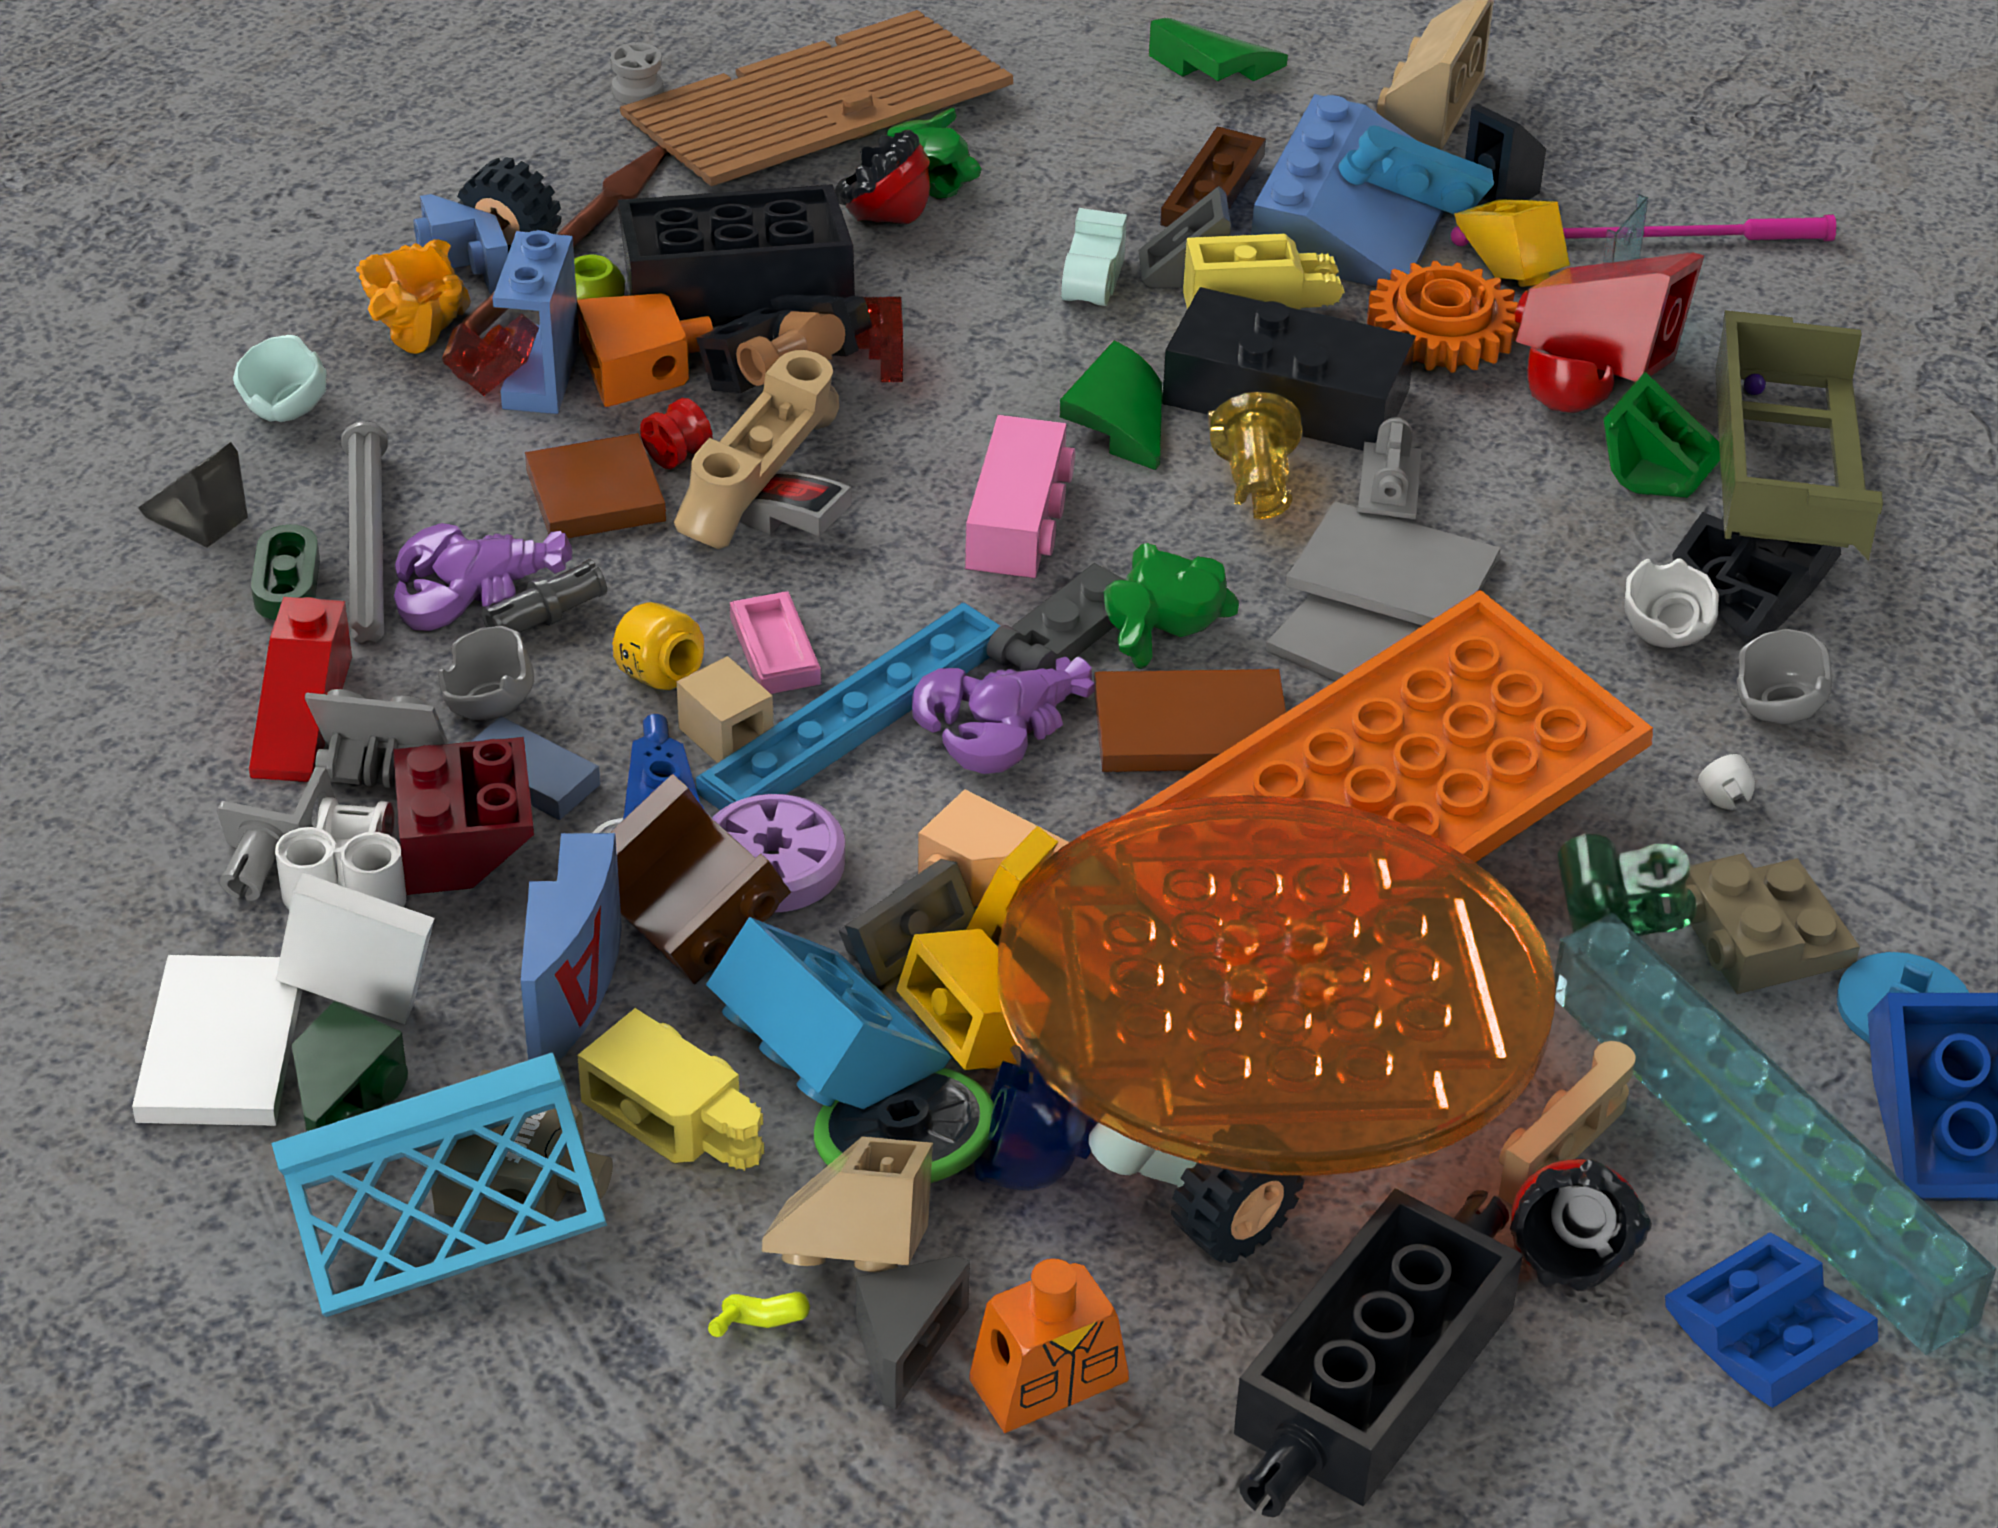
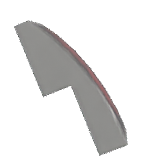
[739,471,851,536]

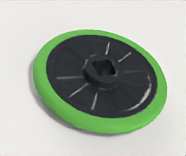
[814,1068,997,1183]

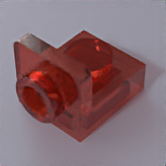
[855,297,903,382]
[442,314,539,396]

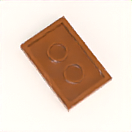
[1094,669,1286,772]

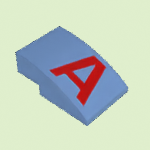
[521,833,622,1062]

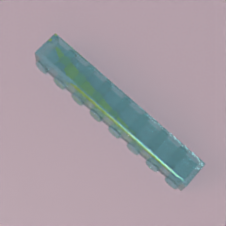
[1551,913,1997,1355]

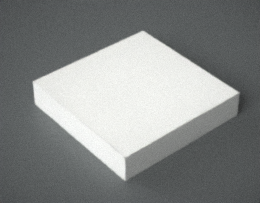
[276,873,435,1024]

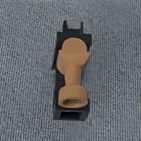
[696,294,872,393]

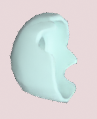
[233,335,327,422]

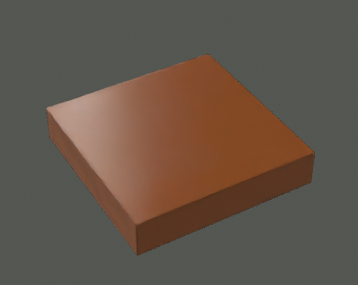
[525,433,666,538]

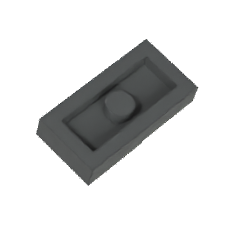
[839,859,975,987]

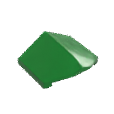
[1603,372,1720,498]

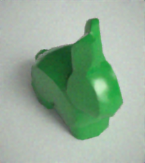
[887,107,982,199]
[1103,543,1239,669]

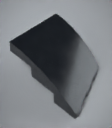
[1672,512,1841,644]

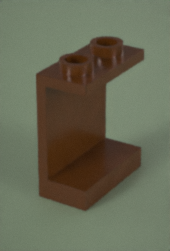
[610,774,791,985]

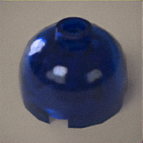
[974,1044,1098,1191]

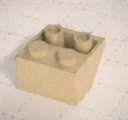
[762,1137,933,1273]

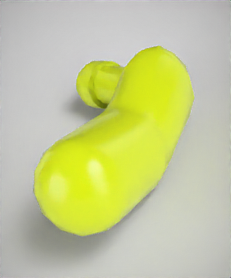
[708,1291,810,1337]

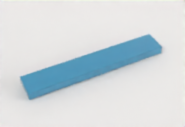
[696,602,1000,810]

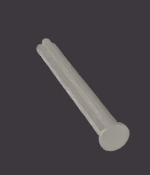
[341,422,388,643]

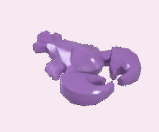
[394,523,572,631]
[912,656,1095,774]

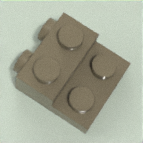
[1675,853,1860,994]

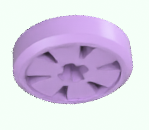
[712,794,845,912]

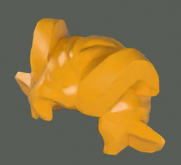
[356,239,471,354]

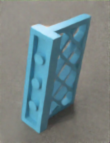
[271,1052,607,1317]

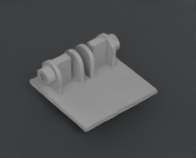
[305,689,449,788]

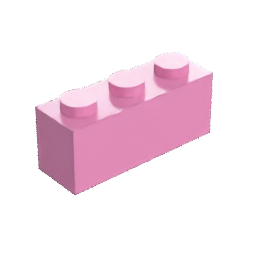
[965,415,1075,578]

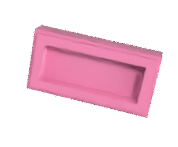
[730,591,821,694]

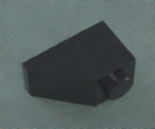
[1465,104,1546,206]

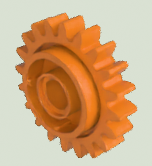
[1367,261,1520,373]

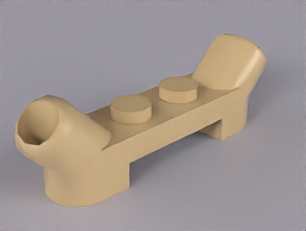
[674,350,839,549]

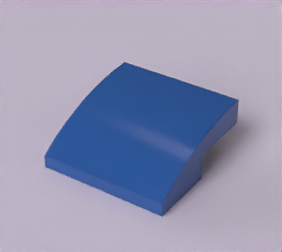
[1665,1232,1878,1408]

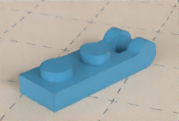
[1338,125,1494,214]

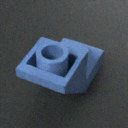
[413,194,508,294]

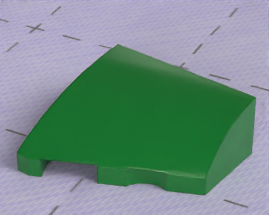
[1149,18,1288,81]
[1059,340,1162,470]

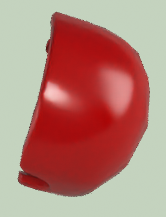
[1527,347,1614,413]

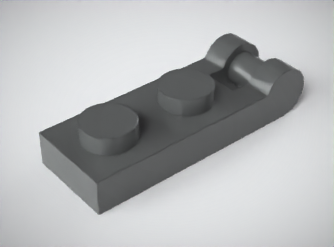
[987,563,1125,671]

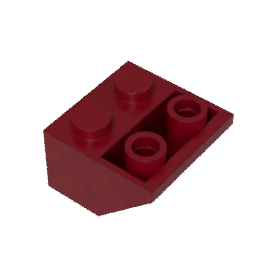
[393,737,534,895]

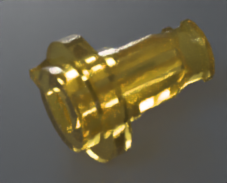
[1208,392,1302,519]

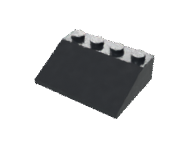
[618,184,855,323]

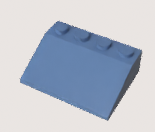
[1251,94,1444,287]

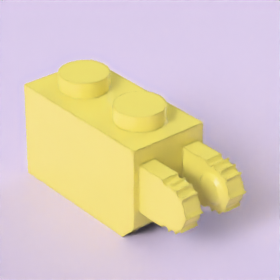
[1183,234,1345,310]
[577,1008,764,1171]

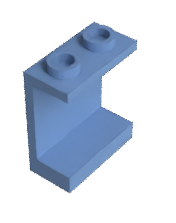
[492,230,580,414]

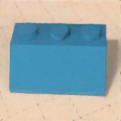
[706,917,952,1109]

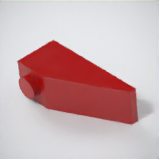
[249,597,352,782]

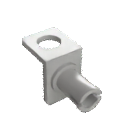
[217,767,335,901]

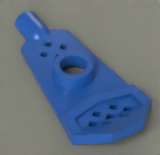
[623,714,704,820]

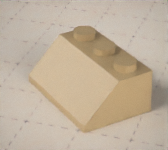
[1376,0,1494,150]

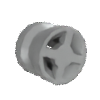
[610,42,663,104]

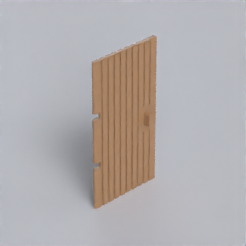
[620,10,1013,187]

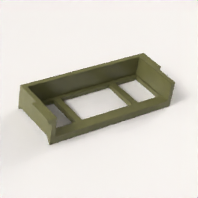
[1715,310,1883,561]

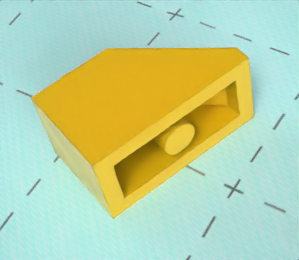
[1454,199,1570,287]

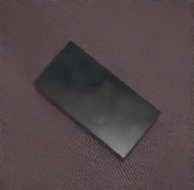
[1162,287,1416,451]

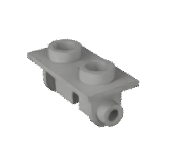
[1357,417,1422,519]

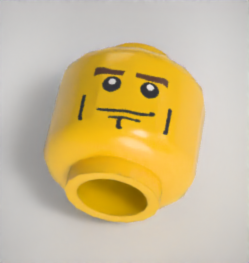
[612,602,704,690]

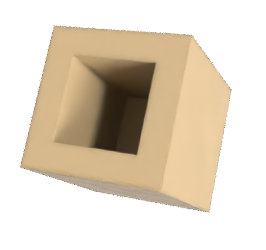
[676,656,774,763]

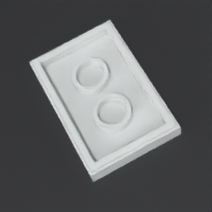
[132,955,303,1126]

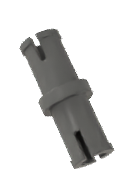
[482,559,607,633]

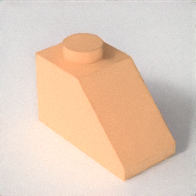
[918,789,1072,907]

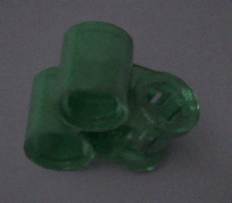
[1557,834,1697,968]

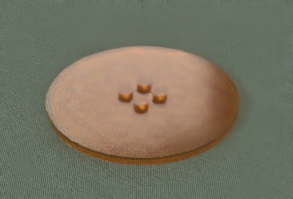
[997,795,1555,1176]

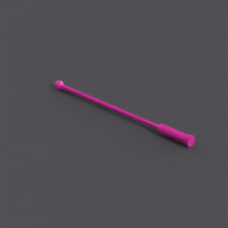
[1451,214,1836,246]

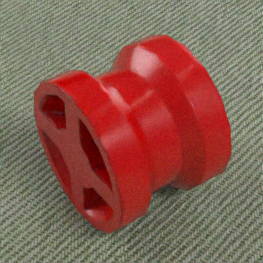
[640,397,713,470]

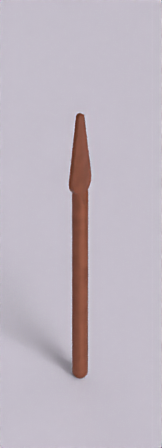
[461,145,668,339]

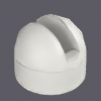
[1698,754,1755,810]

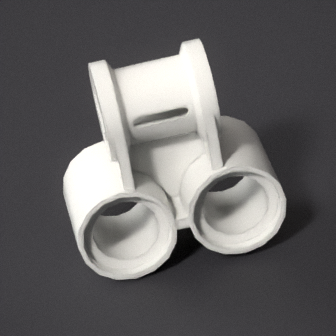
[275,797,406,910]

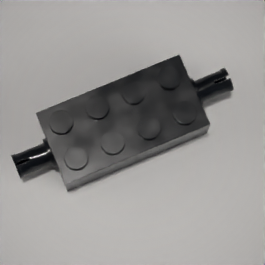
[1234,1188,1523,1517]

